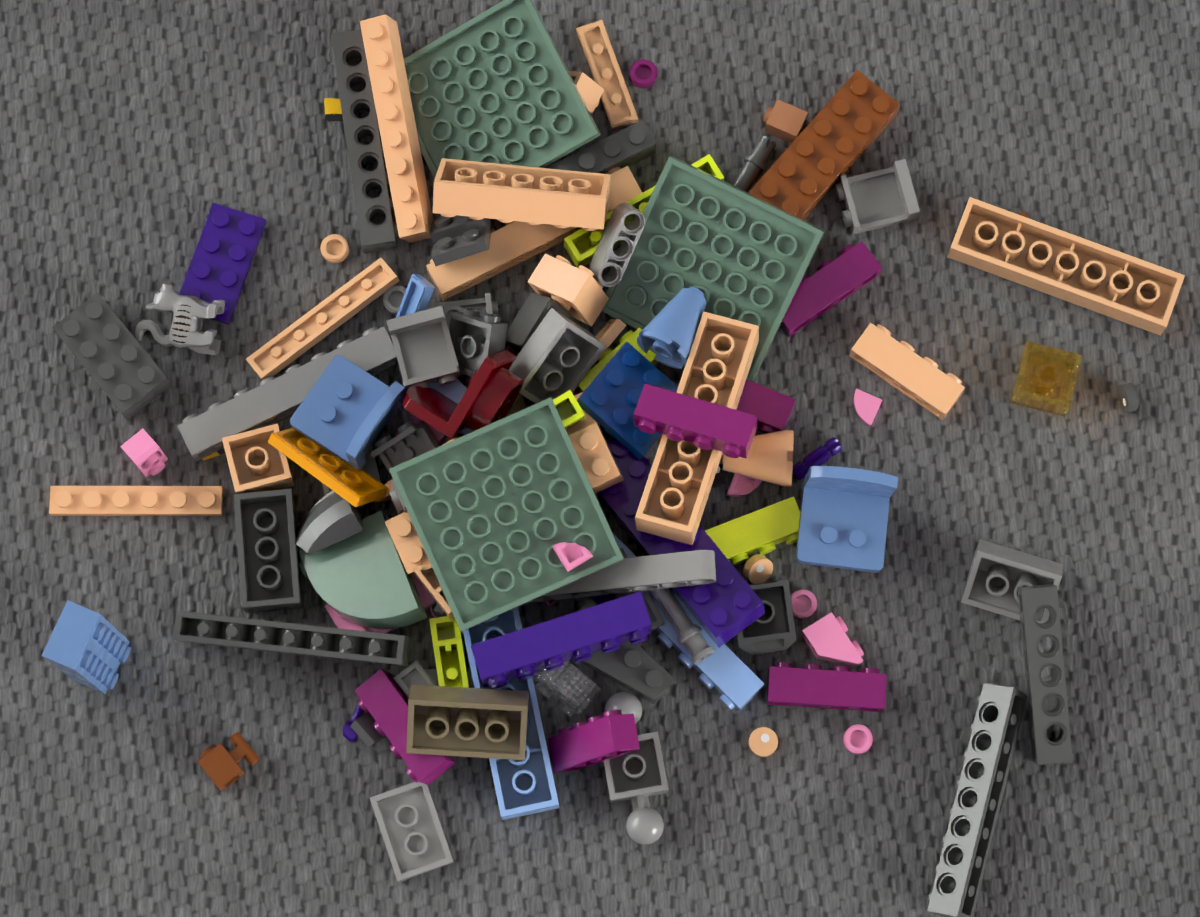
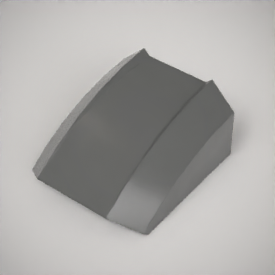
[296,490,364,554]
[737,579,797,655]

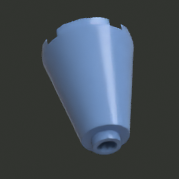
[637,287,707,369]

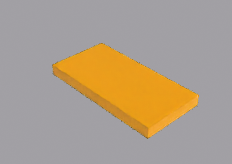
[268,428,389,507]

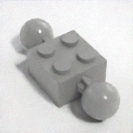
[603,692,669,845]

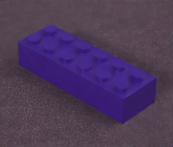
[471,591,652,689]

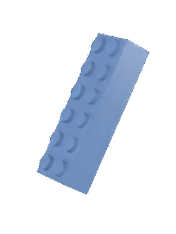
[42,600,131,694]

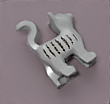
[134,283,225,355]

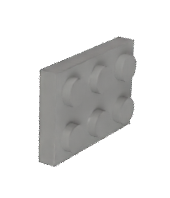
[370,781,454,882]

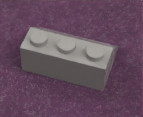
[961,539,1063,623]

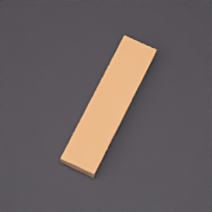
[576,20,639,131]

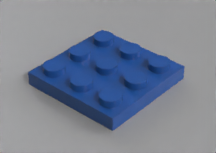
[577,342,678,460]

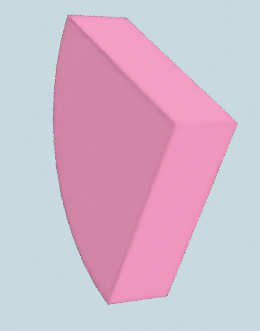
[853,389,882,427]
[727,473,762,497]
[552,542,593,572]

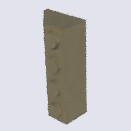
[406,684,529,760]

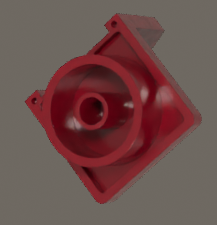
[402,350,524,439]

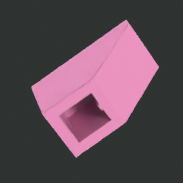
[120,428,168,477]
[801,612,864,668]

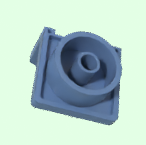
[290,355,406,471]
[796,466,898,573]

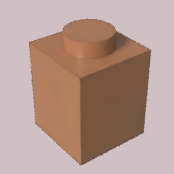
[763,99,808,143]

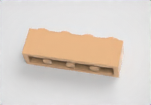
[849,323,965,420]

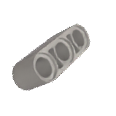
[589,203,645,287]

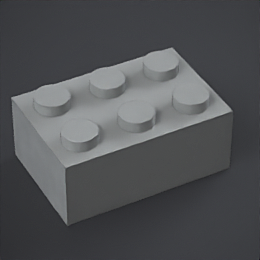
[509,308,606,404]

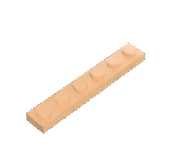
[246,258,399,381]
[49,486,223,516]

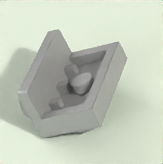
[370,420,440,475]

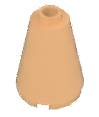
[719,430,794,487]

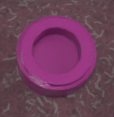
[630,59,657,88]

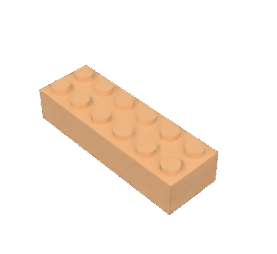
[433,158,611,231]

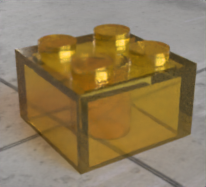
[1009,341,1082,417]

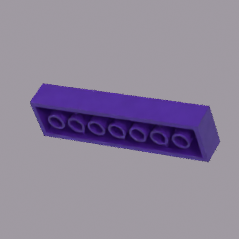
[596,437,765,648]

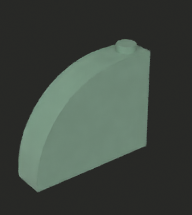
[298,511,428,629]

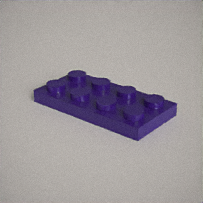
[179,203,267,325]

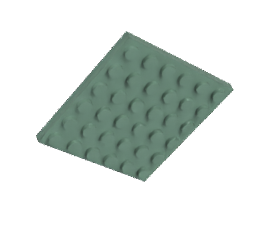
[404,0,601,179]
[602,156,825,382]
[389,397,624,632]

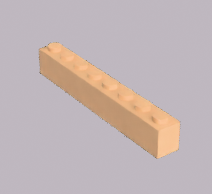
[360,14,433,243]
[426,166,642,301]

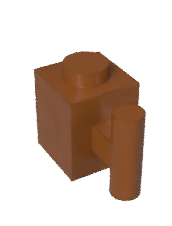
[197,732,260,792]

